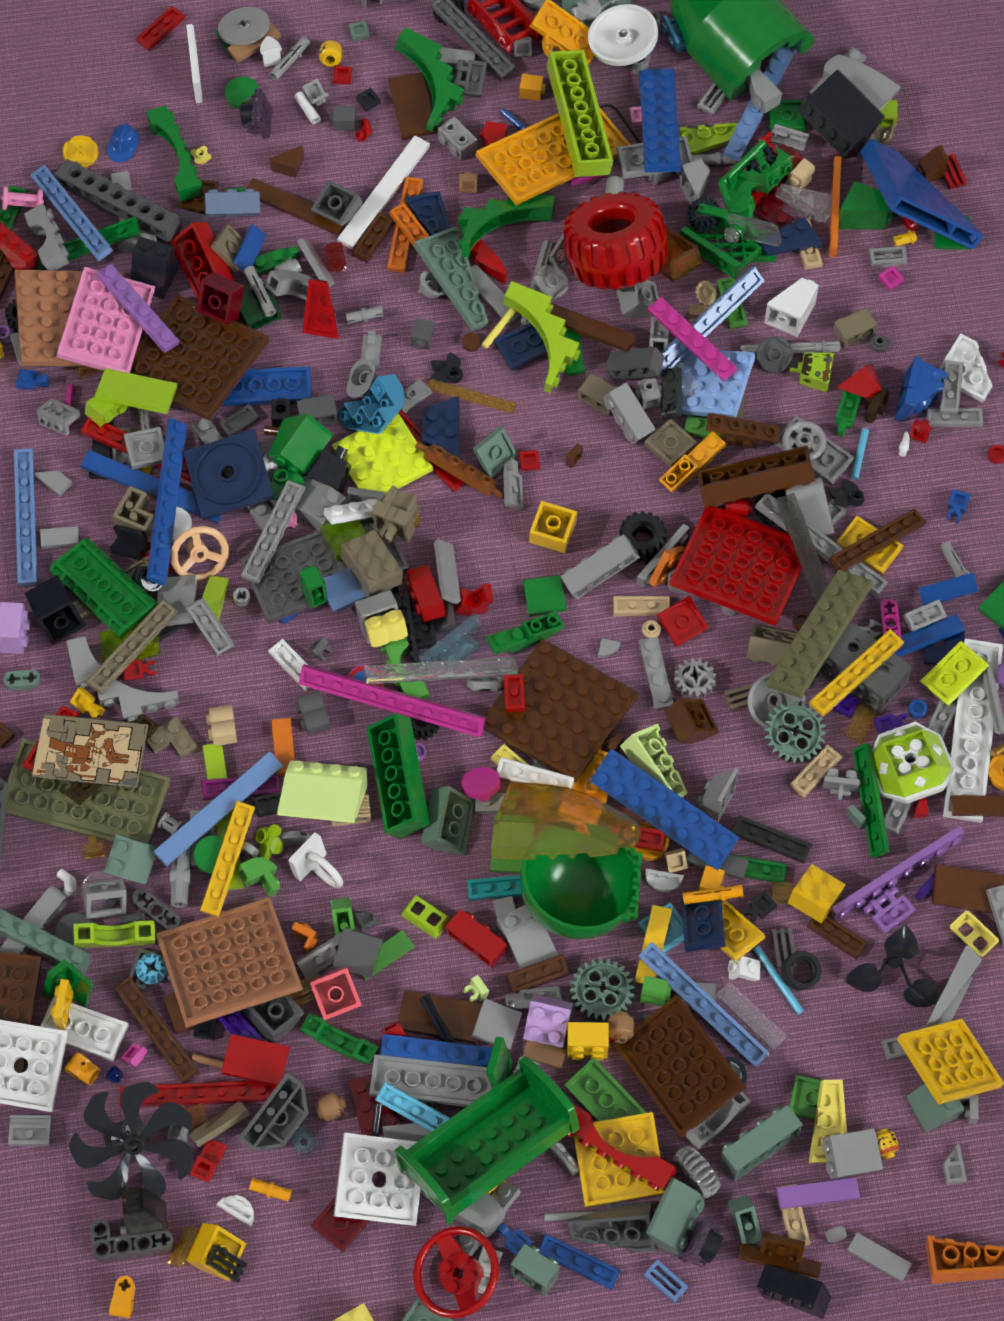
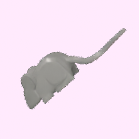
[567,0,619,24]

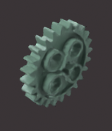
[763,700,827,764]
[570,958,635,1023]

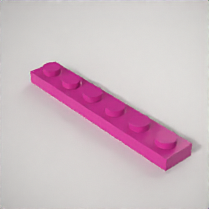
[648,297,737,382]

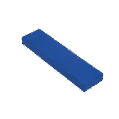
[895,614,965,657]
[539,1234,621,1290]

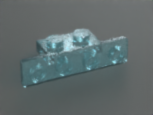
[418,613,482,672]

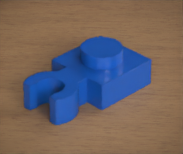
[946,489,971,523]

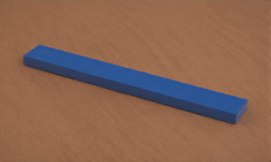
[81,450,222,524]

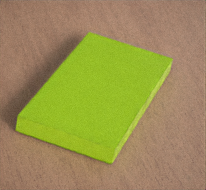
[95,368,177,415]

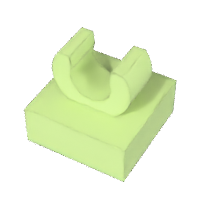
[464,975,489,1002]

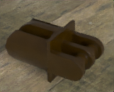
[865,386,889,423]

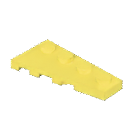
[809,1080,847,1163]

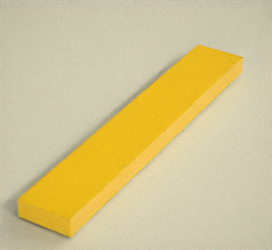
[809,629,904,717]
[200,801,255,917]

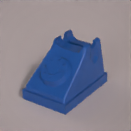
[894,356,947,422]

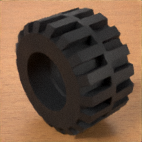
[619,511,667,563]

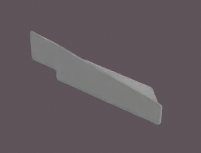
[925,945,982,1028]

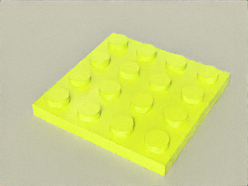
[332,413,433,496]

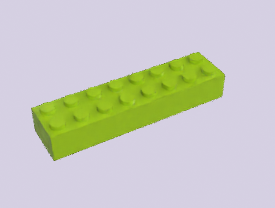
[547,50,613,177]

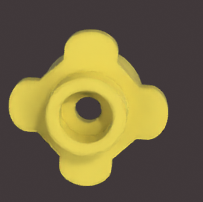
[191,146,211,164]

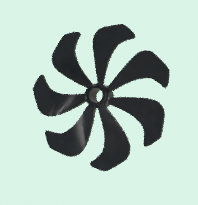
[69,1082,192,1207]

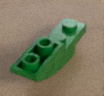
[486,611,565,655]

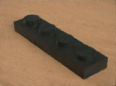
[732,815,812,864]

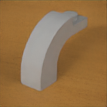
[265,270,314,300]
[685,1092,751,1149]

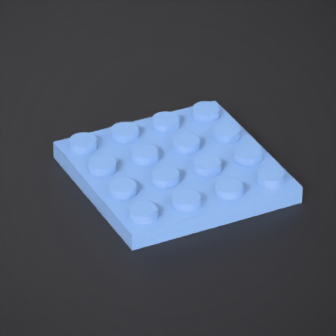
[671,350,755,418]

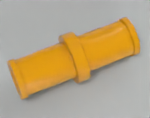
[249,1177,292,1202]

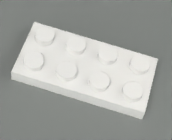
[40,997,129,1062]

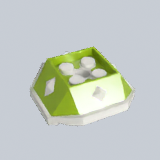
[872,722,955,804]

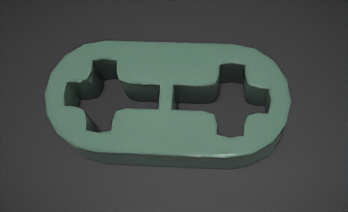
[3,670,41,691]

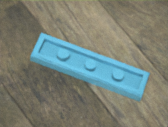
[375,1082,450,1132]

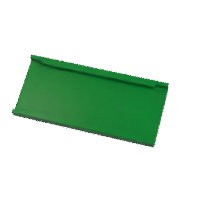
[49,538,158,640]

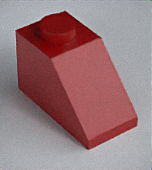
[480,121,507,147]

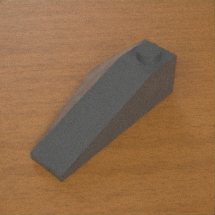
[568,1202,656,1253]

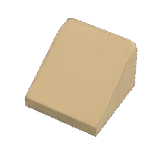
[688,304,708,321]

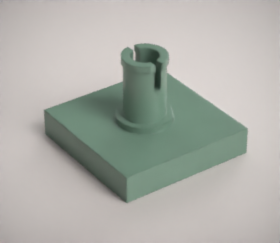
[473,426,518,478]

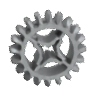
[673,1146,721,1198]

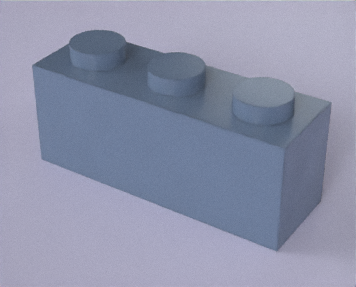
[205,189,260,217]

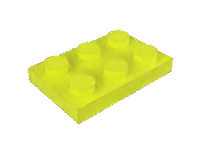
[920,641,989,706]

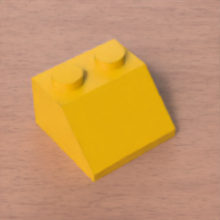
[186,1223,246,1281]

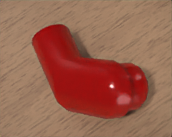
[355,118,372,142]

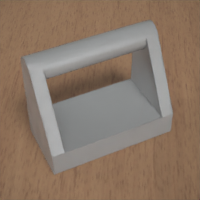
[83,879,126,919]

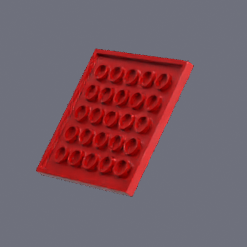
[669,506,811,626]

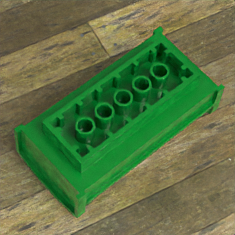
[394,1056,580,1225]

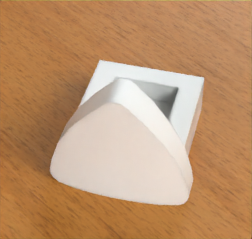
[260,36,282,67]

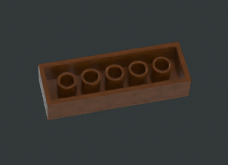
[698,445,815,507]

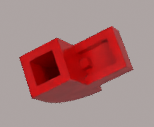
[454,583,493,616]

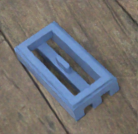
[643,1259,688,1304]

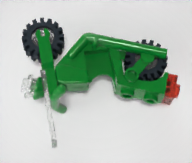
[687,140,798,246]

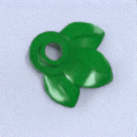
[271,469,304,500]

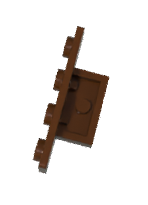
[706,413,780,449]
[737,1232,821,1278]

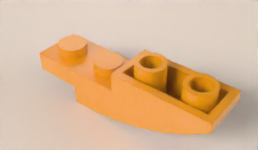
[659,432,726,493]

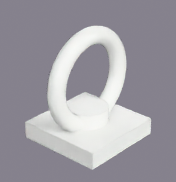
[288,832,343,888]

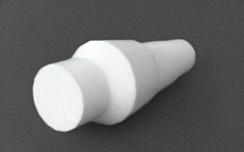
[899,431,910,457]

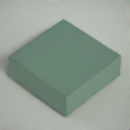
[348,21,370,42]
[846,805,866,829]

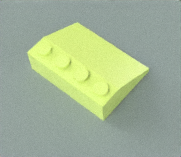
[277,760,368,823]

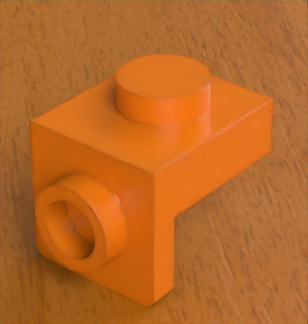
[291,922,318,954]

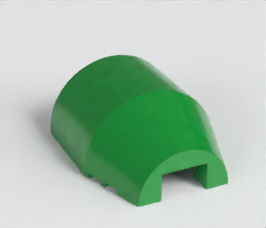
[669,0,814,101]

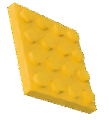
[897,1019,1004,1105]
[574,1112,664,1208]

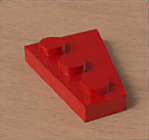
[302,278,339,339]

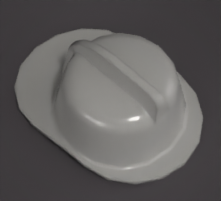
[418,271,446,299]
[346,358,378,398]

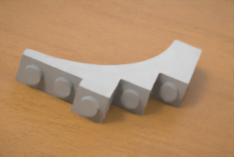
[66,637,180,723]

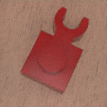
[123,659,156,681]

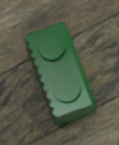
[299,566,328,608]

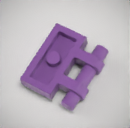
[863,886,916,934]

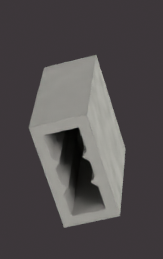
[822,1129,883,1179]

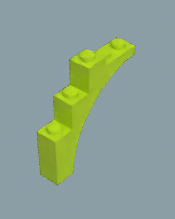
[503,281,581,394]

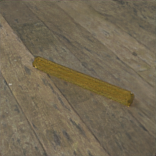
[427,379,516,413]

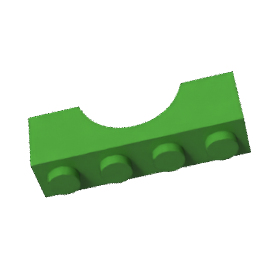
[379,637,429,700]

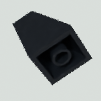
[131,236,178,299]
[24,575,86,644]

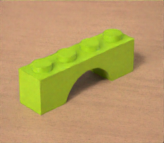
[73,921,155,948]

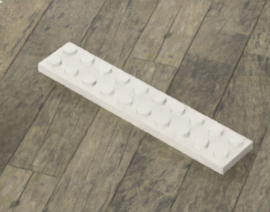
[943,639,1003,823]

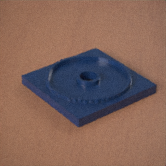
[183,429,275,521]

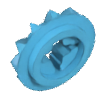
[135,952,168,984]

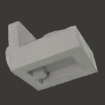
[959,1095,979,1125]

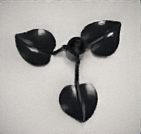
[846,924,938,1007]

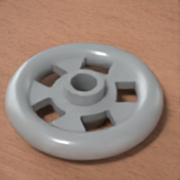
[782,421,827,460]

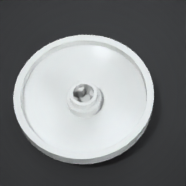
[588,4,658,66]

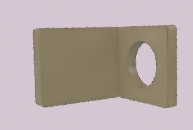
[868,124,895,144]

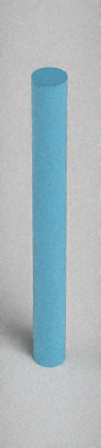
[753,946,804,1015]

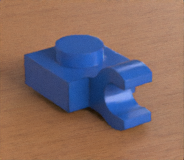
[16,369,50,390]
[496,1223,533,1256]

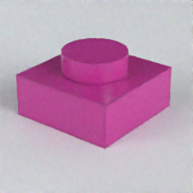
[878,266,904,291]
[121,1043,148,1067]

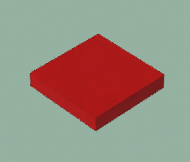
[656,596,709,648]

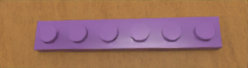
[96,264,179,353]

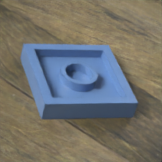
[323,568,368,614]

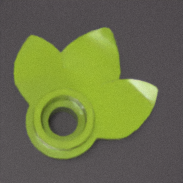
[255,824,283,860]

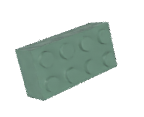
[719,1105,803,1182]

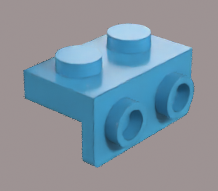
[661,15,686,53]

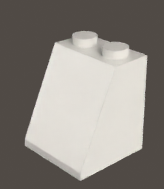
[764,278,819,337]

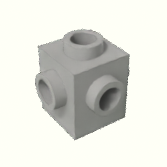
[635,378,662,409]

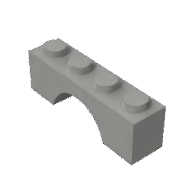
[24,203,69,271]

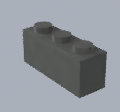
[605,346,665,380]

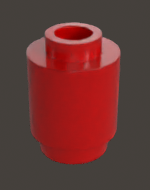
[725,498,753,517]

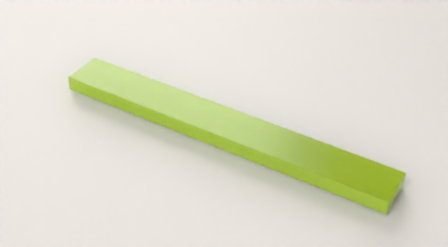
[203,743,245,891]

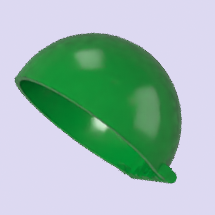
[520,822,642,940]

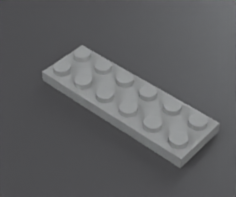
[369,1055,492,1107]

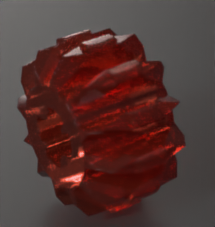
[325,242,347,273]

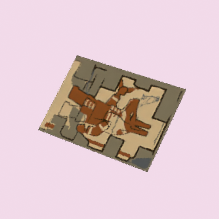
[32,714,148,787]

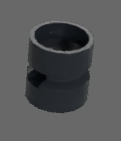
[132,566,162,591]

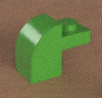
[237,857,280,898]

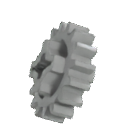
[674,658,716,699]

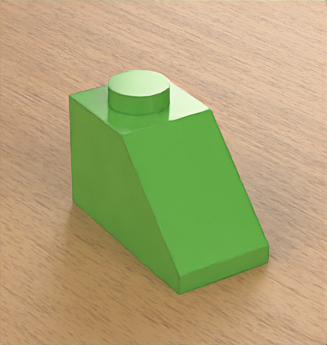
[330,897,355,946]

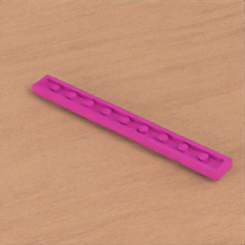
[299,664,486,737]

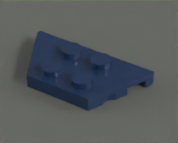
[422,396,459,458]

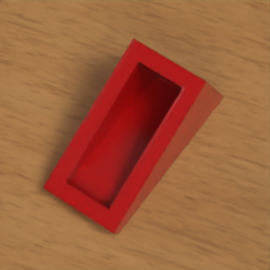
[913,797,929,819]

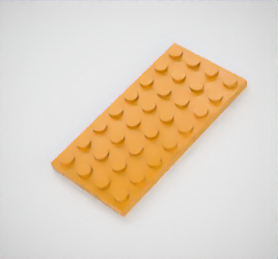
[475,107,631,206]

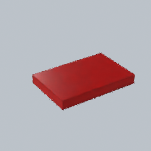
[221,1034,290,1086]

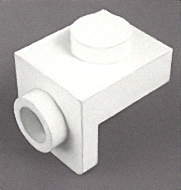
[728,956,760,982]

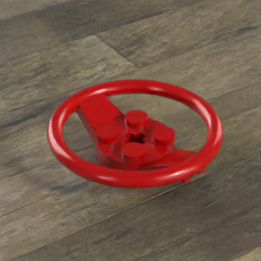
[413,1226,499,1319]

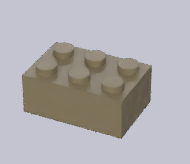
[341,530,403,597]

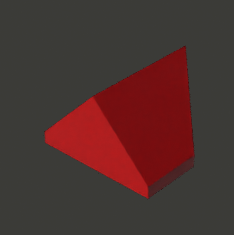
[836,363,882,399]

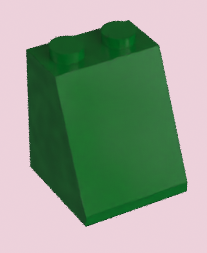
[838,181,894,230]
[268,414,333,475]

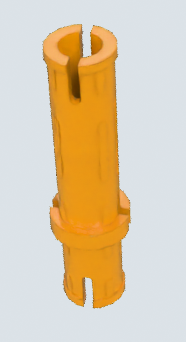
[683,884,744,905]

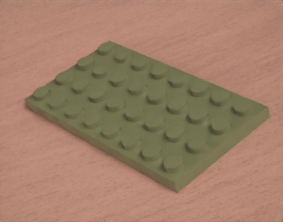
[5,738,171,844]

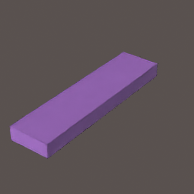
[776,1178,860,1209]

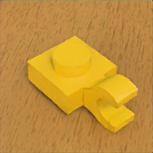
[70,687,105,718]

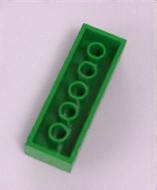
[366,713,430,838]

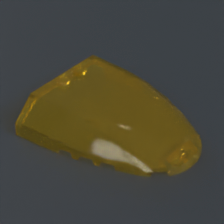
[491,781,641,859]

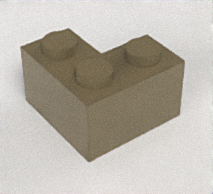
[112,486,155,540]

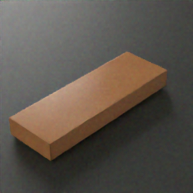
[228,22,281,63]

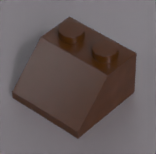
[664,698,719,744]

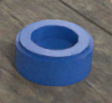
[908,699,928,719]

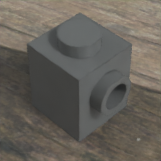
[330,105,356,132]
[411,318,434,350]

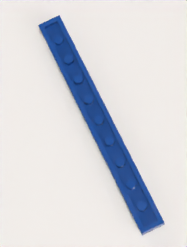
[146,418,187,586]

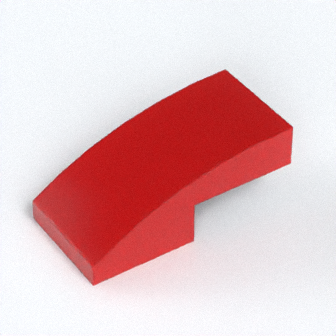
[189,1139,228,1183]

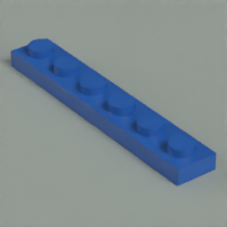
[380,1034,492,1067]

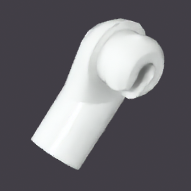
[56,869,77,896]

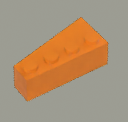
[925,1235,1004,1284]

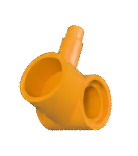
[64,1052,100,1085]

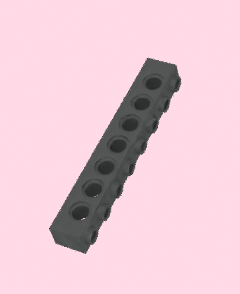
[54,159,182,242]

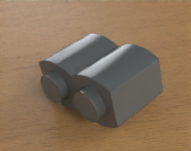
[295,690,331,735]

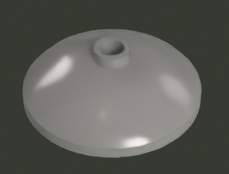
[747,672,805,729]

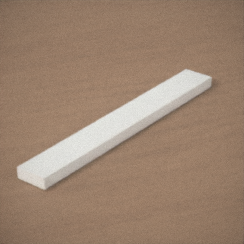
[337,136,430,250]

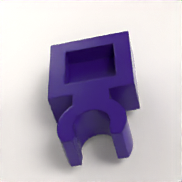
[874,713,910,735]

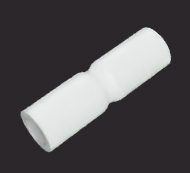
[294,91,321,124]

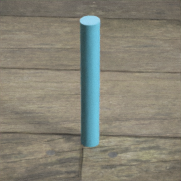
[851,428,869,480]

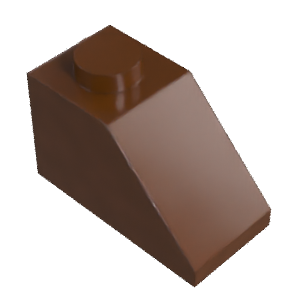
[916,144,948,182]

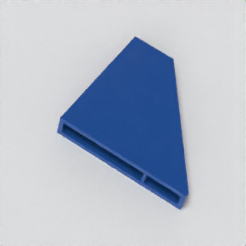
[860,138,984,250]

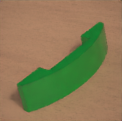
[299,1013,379,1065]

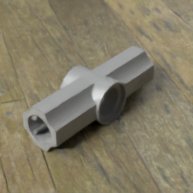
[170,848,191,908]

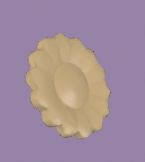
[695,280,717,306]

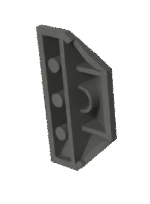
[238,1072,309,1151]

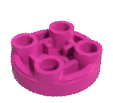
[461,767,501,802]

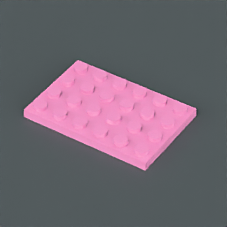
[56,267,155,373]

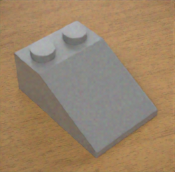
[295,476,347,531]
[695,768,739,822]
[497,905,558,969]

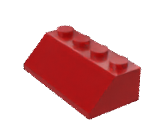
[170,222,235,300]

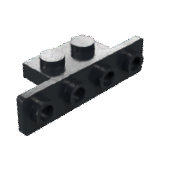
[402,591,438,667]

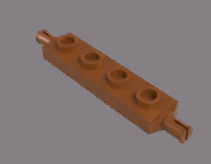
[415,441,504,499]

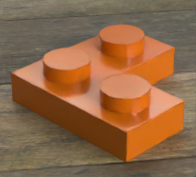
[648,546,685,587]

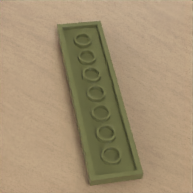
[766,570,873,698]

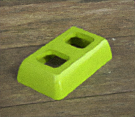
[401,895,451,939]

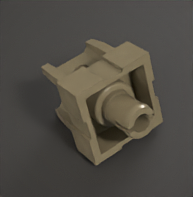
[371,485,420,543]

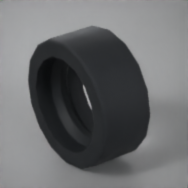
[781,951,822,991]

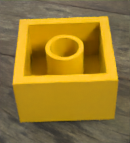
[529,501,577,553]
[788,864,846,924]
[567,1022,609,1061]

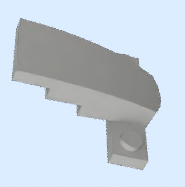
[809,47,901,111]
[420,1180,521,1256]

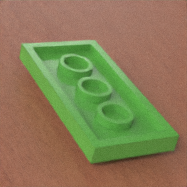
[564,1057,647,1121]

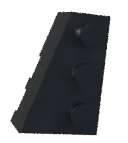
[757,1264,832,1319]

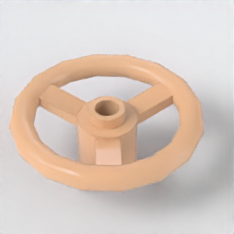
[171,526,229,581]

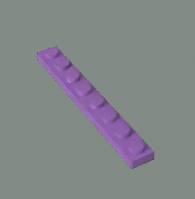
[830,826,964,920]

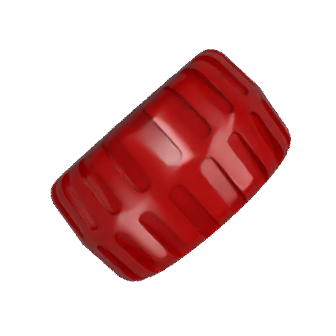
[563,191,668,290]

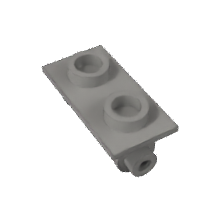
[771,124,809,151]

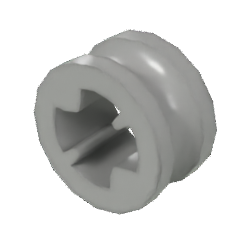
[233,587,251,607]

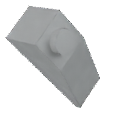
[746,69,782,114]

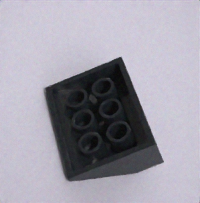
[798,70,885,158]

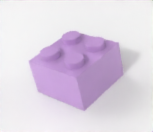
[0,602,31,654]
[523,994,573,1048]

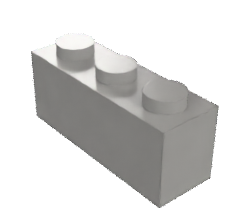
[603,382,656,444]

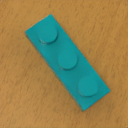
[467,875,522,901]

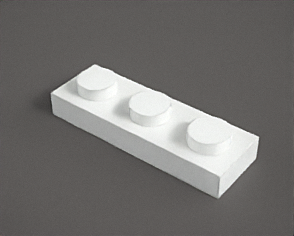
[324,499,377,525]

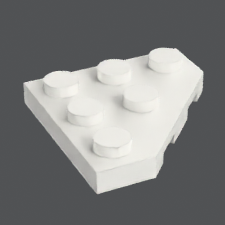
[939,334,993,403]

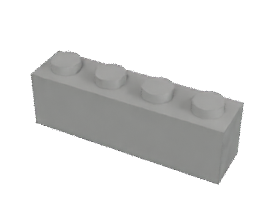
[561,534,640,599]

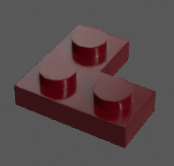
[754,188,794,230]

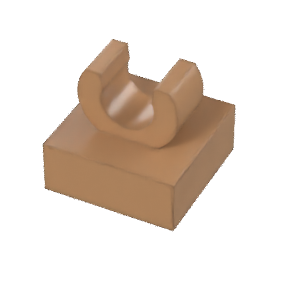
[459,171,477,193]

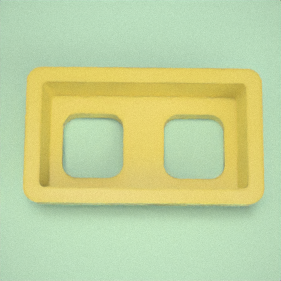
[950,910,999,957]

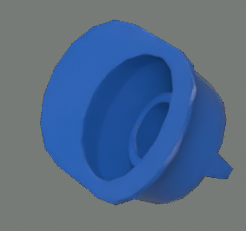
[107,122,140,163]

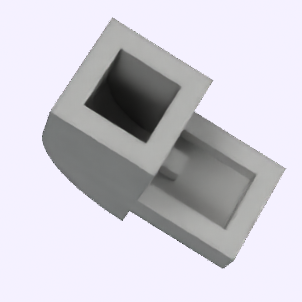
[649,315,669,352]

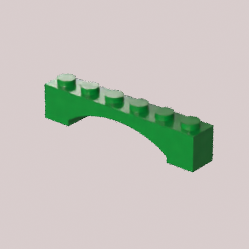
[146,105,203,202]

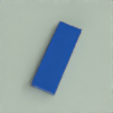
[233,224,266,271]
[919,572,979,606]

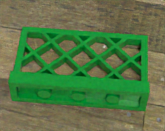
[679,214,763,279]

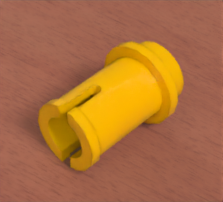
[893,230,917,246]

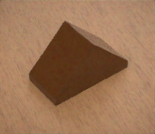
[269,145,304,178]

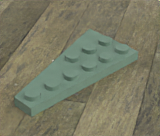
[413,226,488,332]

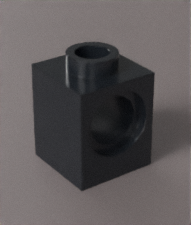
[271,398,291,427]

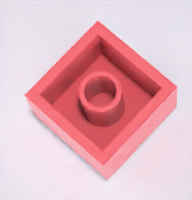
[309,966,362,1020]

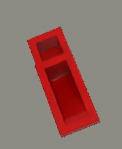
[469,240,507,284]

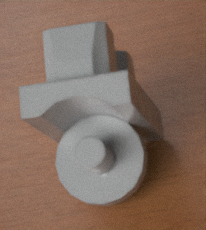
[823,768,860,801]

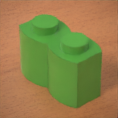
[640,976,672,1007]

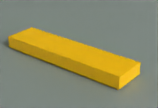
[634,905,672,984]

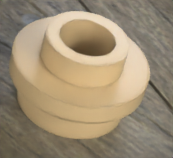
[642,620,661,638]

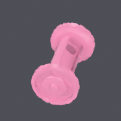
[1,186,44,210]

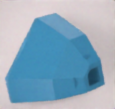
[337,374,404,434]

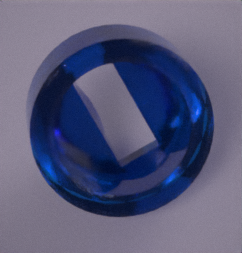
[105,1065,123,1083]

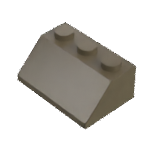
[746,624,798,666]

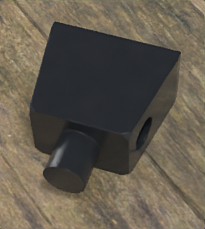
[307,445,351,493]

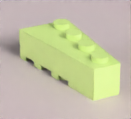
[620,724,687,797]

